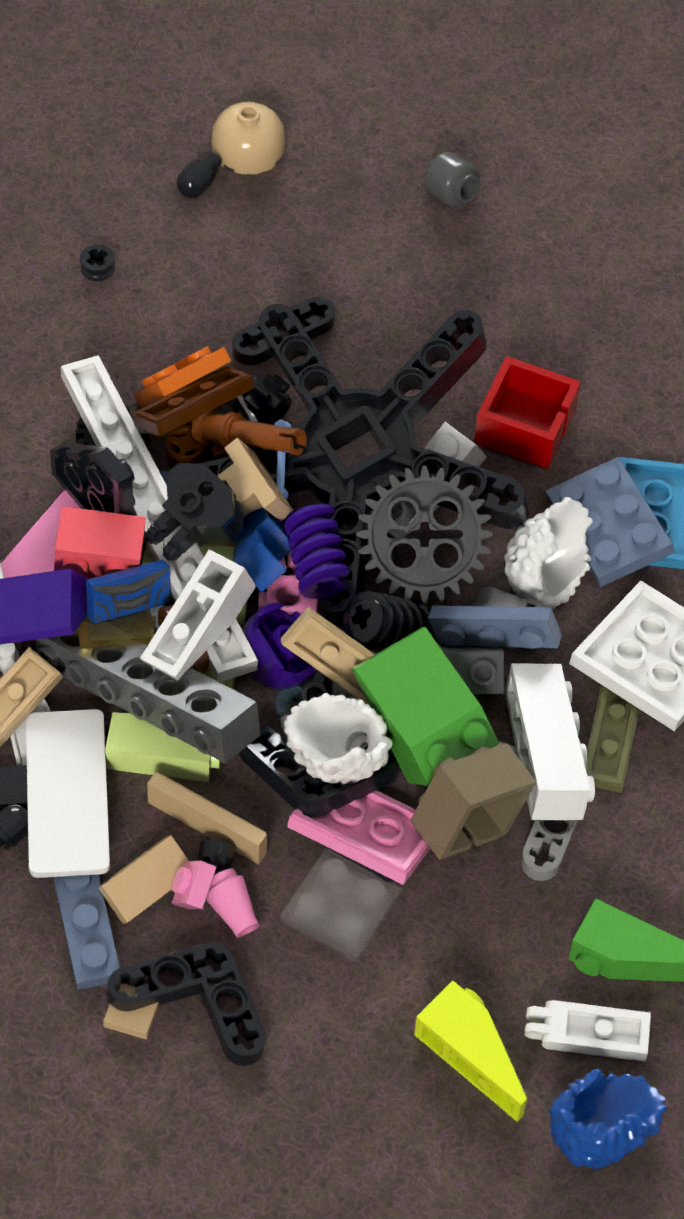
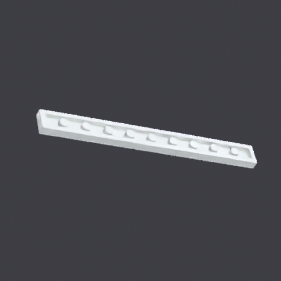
[61,355,258,683]

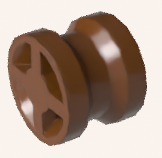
[166,426,207,469]

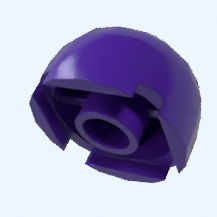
[242,603,316,690]

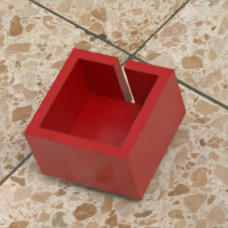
[474,356,581,469]

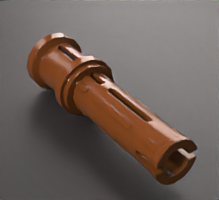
[191,410,307,455]

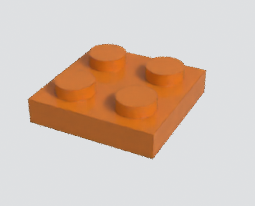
[134,346,231,407]

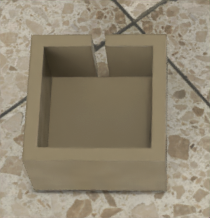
[410,743,537,860]

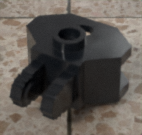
[145,463,244,562]

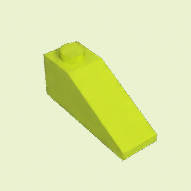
[414,981,527,1122]

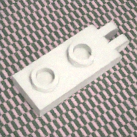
[524,1000,651,1062]

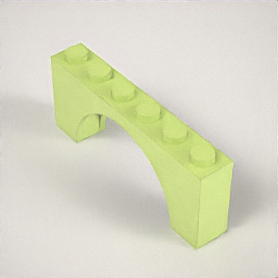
[105,544,247,782]

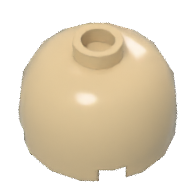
[212,102,285,174]

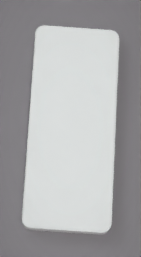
[26,709,110,878]

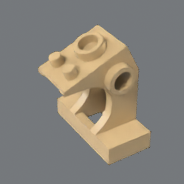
[204,438,294,546]

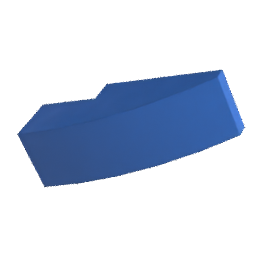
[233,508,292,592]

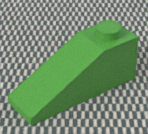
[569,898,684,982]

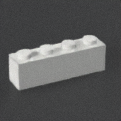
[504,663,595,820]

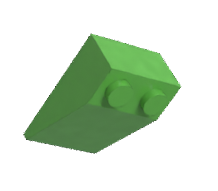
[352,627,499,786]

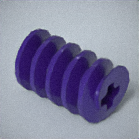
[284,504,349,599]

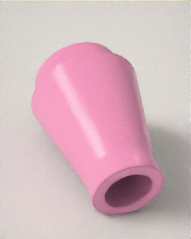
[206,868,260,938]

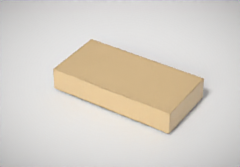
[98,835,189,923]

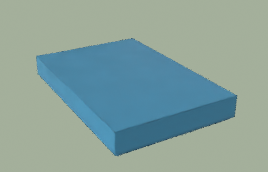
[619,457,684,569]

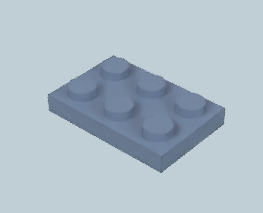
[545,457,674,587]

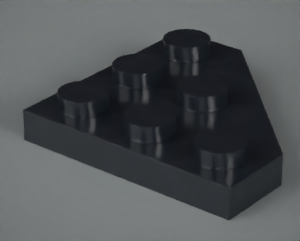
[50,442,136,515]

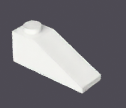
[140,549,256,680]

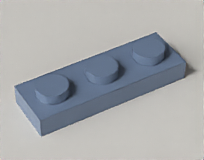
[428,605,562,649]
[53,874,120,990]

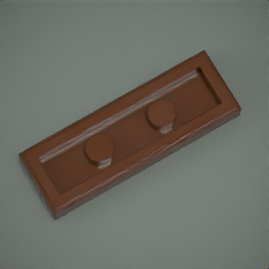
[132,366,254,437]

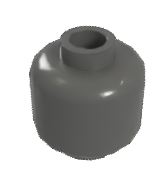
[424,152,480,207]

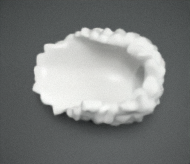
[504,497,593,609]
[284,693,393,784]

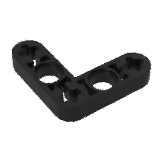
[239,725,399,817]
[106,942,266,1066]

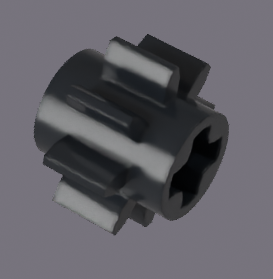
[242,373,292,422]

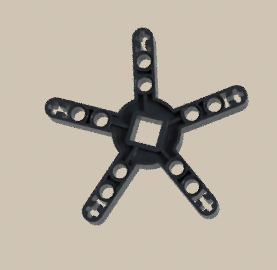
[200,304,529,627]

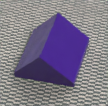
[0,568,89,644]

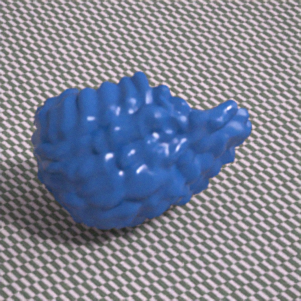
[548,1069,667,1169]

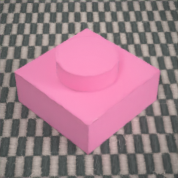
[172,861,216,909]

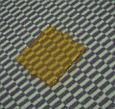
[75,609,156,649]

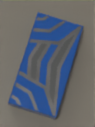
[86,560,171,624]

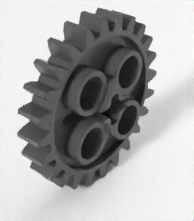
[356,466,493,603]

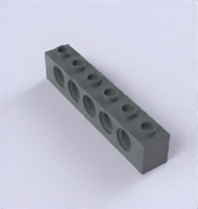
[34,615,261,763]

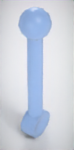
[275,420,291,500]

